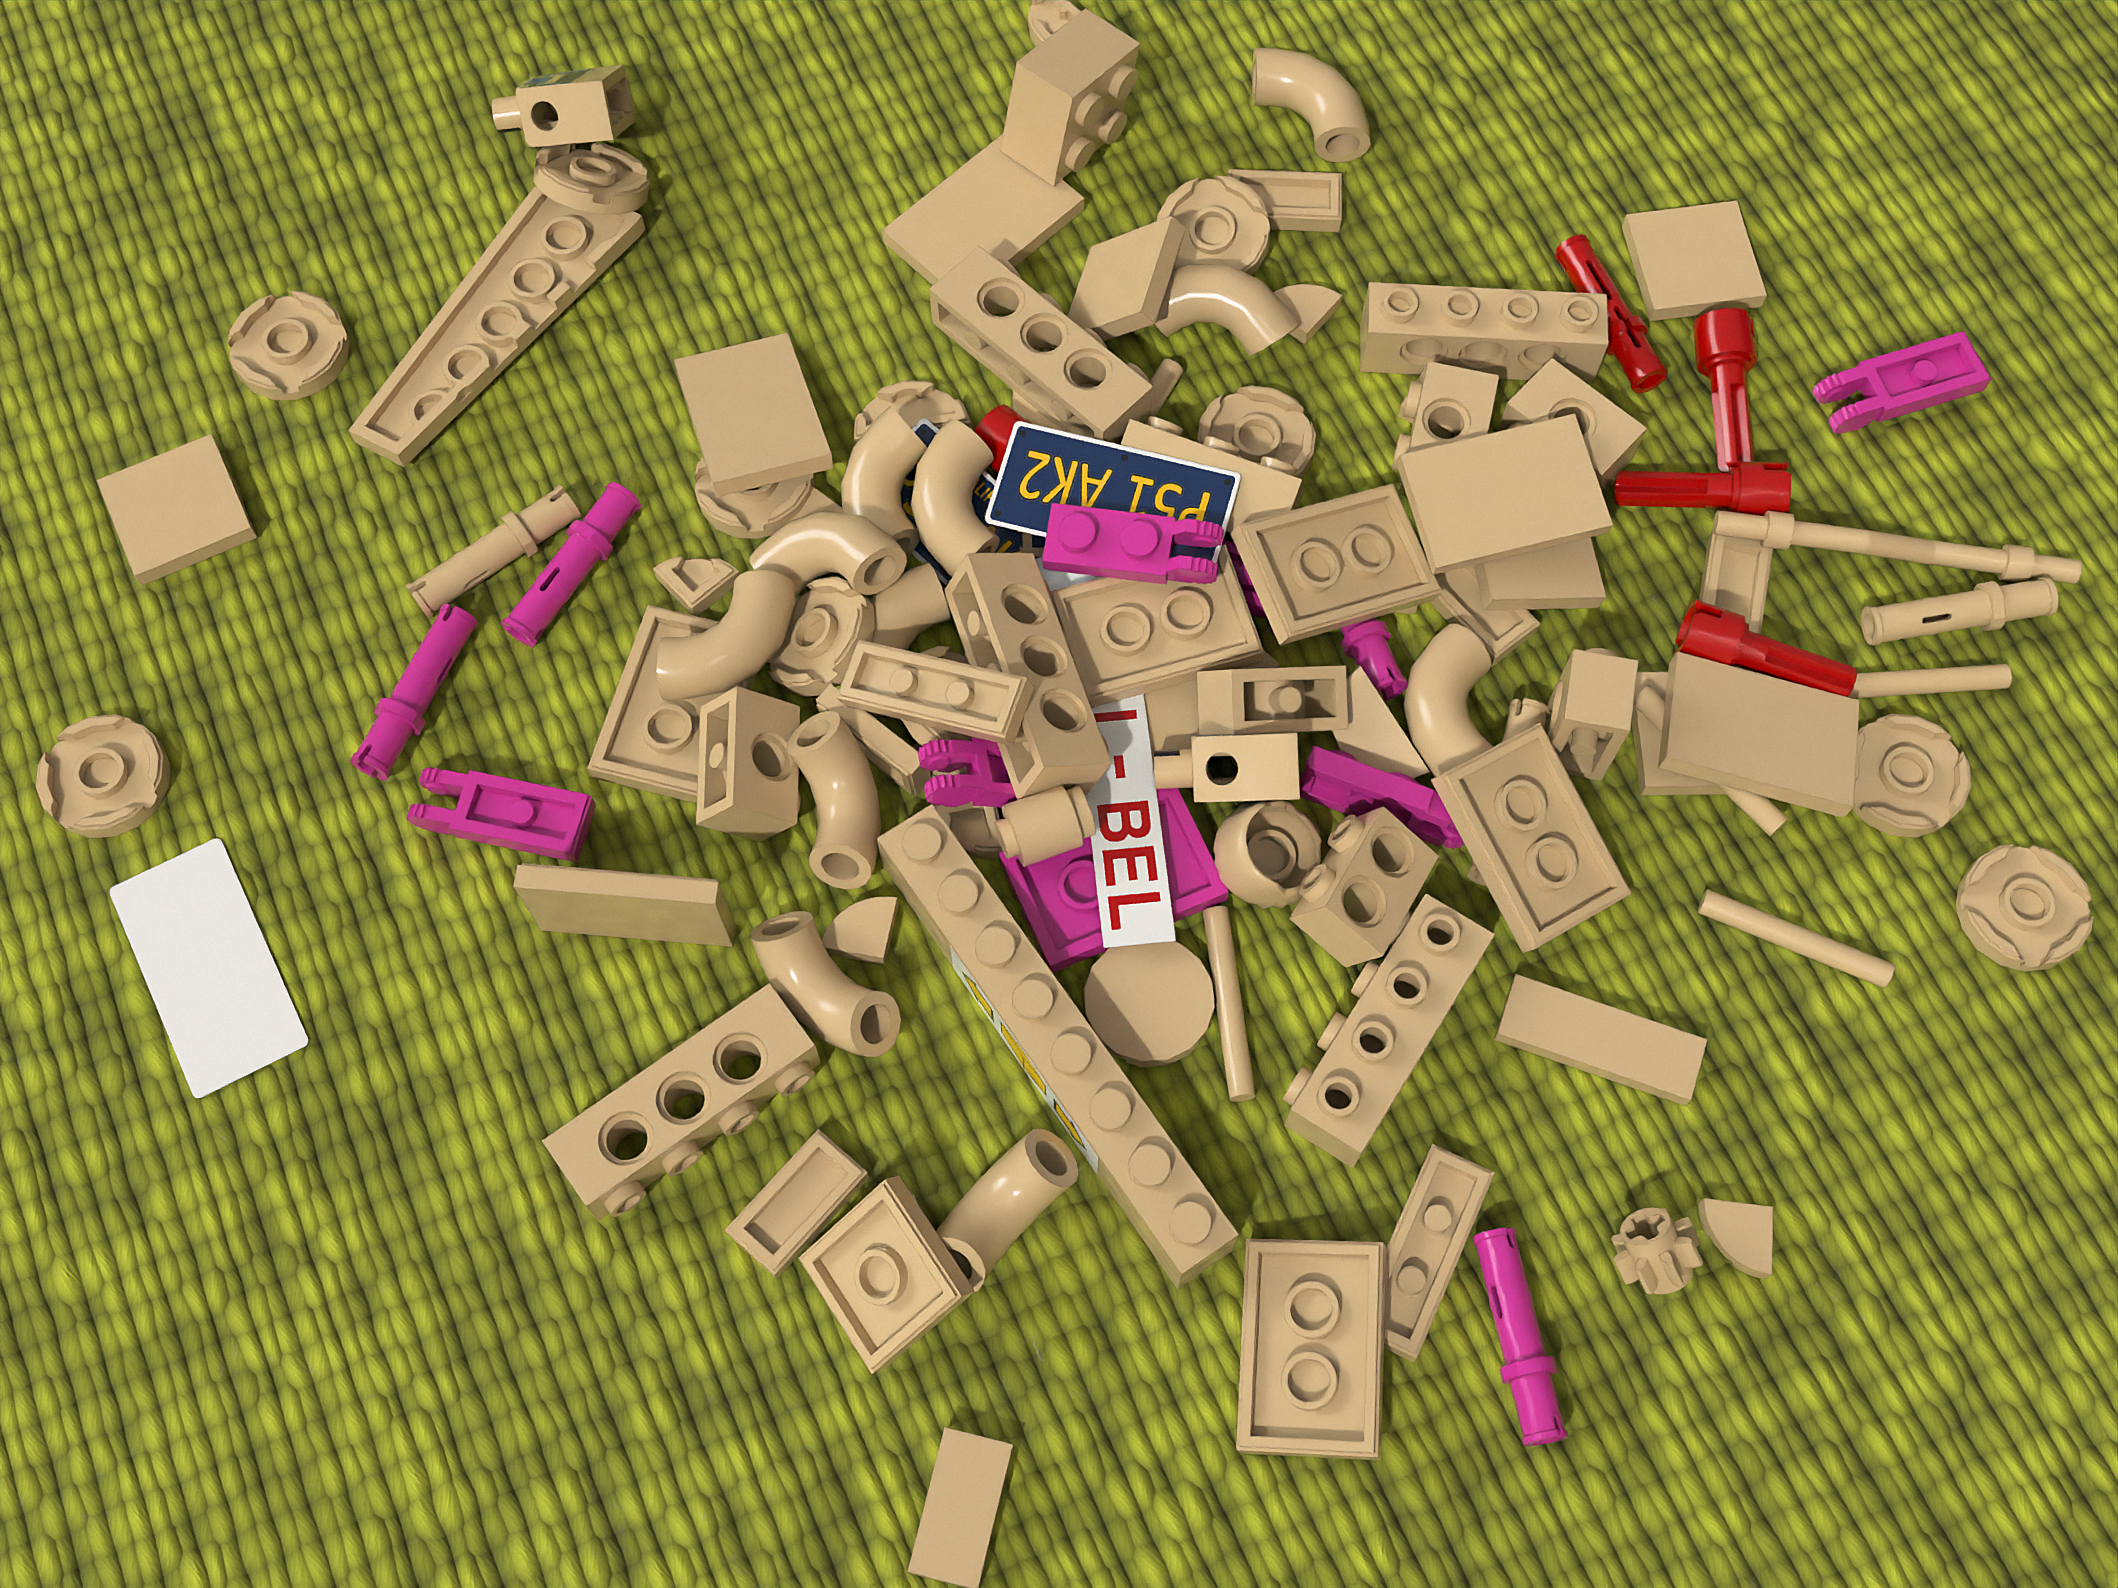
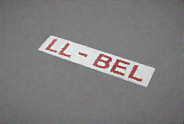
[1086,694,1176,948]

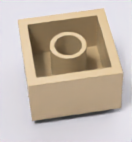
[1000,8,1140,186]

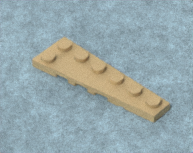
[348,185,645,467]

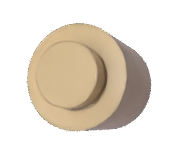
[994,785,1096,867]

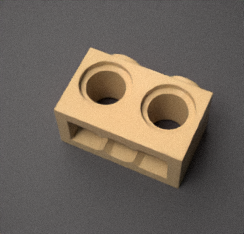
[1289,806,1439,967]

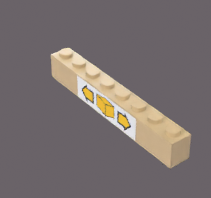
[877,804,1239,1289]

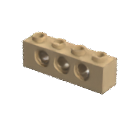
[929,246,1153,445]
[1360,282,1608,384]
[944,553,1112,800]
[542,983,821,1220]

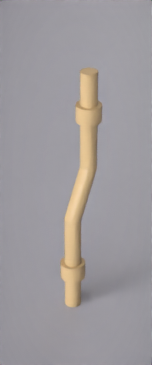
[1712,510,2082,584]

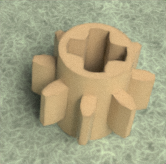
[1611,1207,1703,1294]

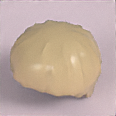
[1213,800,1322,909]

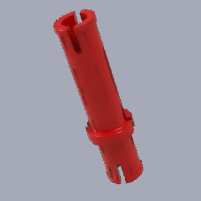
[1554,234,1668,394]

